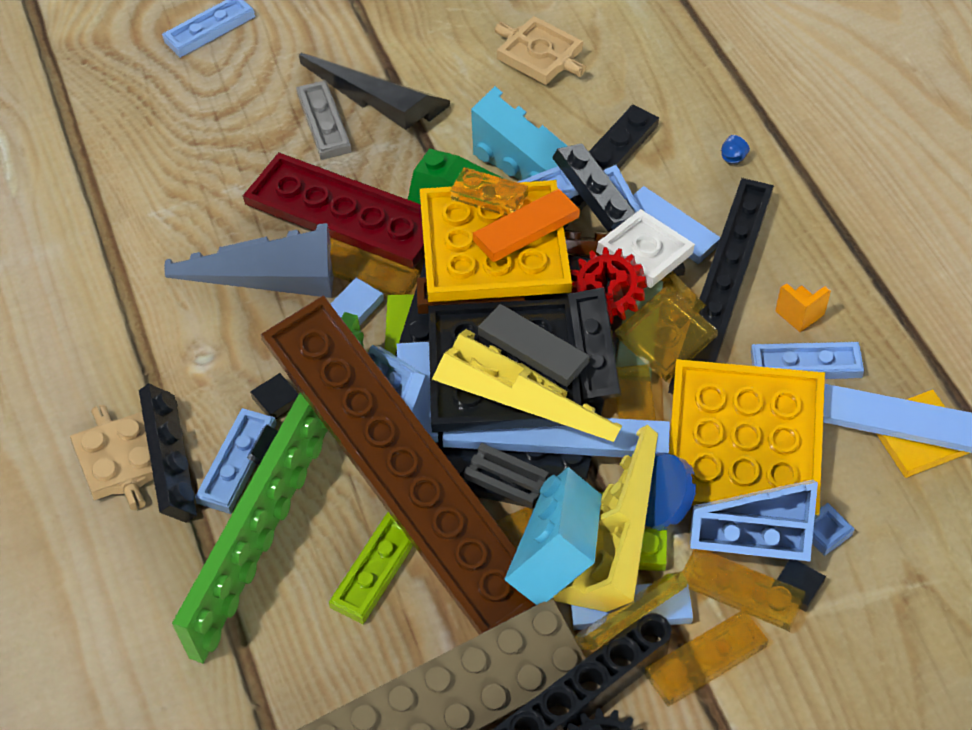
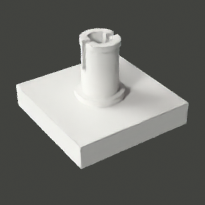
[596,209,695,288]

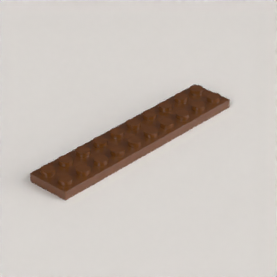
[261,295,536,635]

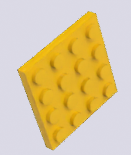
[420,180,572,302]
[669,359,825,515]

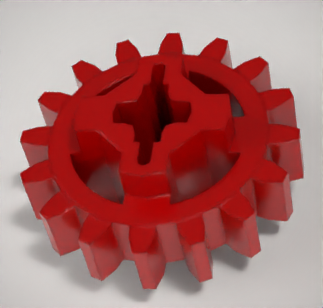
[570,247,647,324]

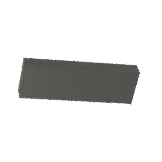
[478,304,589,387]

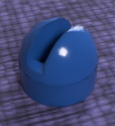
[721,135,750,164]

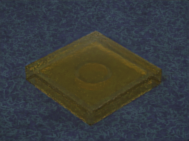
[615,286,718,382]

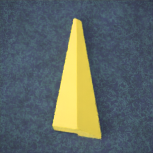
[432,329,622,442]
[553,425,658,612]

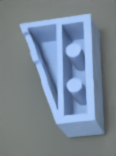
[689,480,818,561]

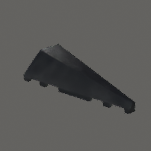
[299,53,450,130]

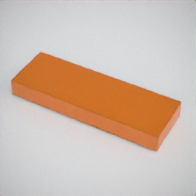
[473,189,580,263]

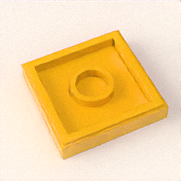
[876,390,969,478]

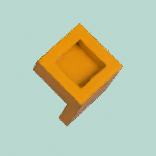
[775,283,831,332]

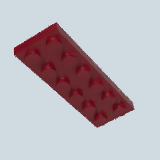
[243,152,424,269]

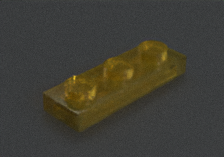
[679,549,806,631]
[644,609,768,707]

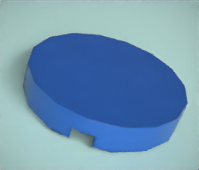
[645,454,696,531]

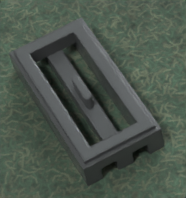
[464,443,549,509]

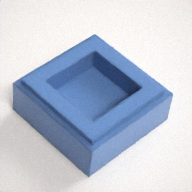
[812,503,855,556]

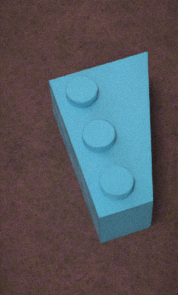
[471,86,567,181]
[504,467,602,605]

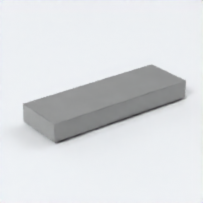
[296,80,352,160]

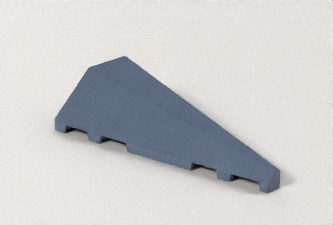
[164,224,334,298]

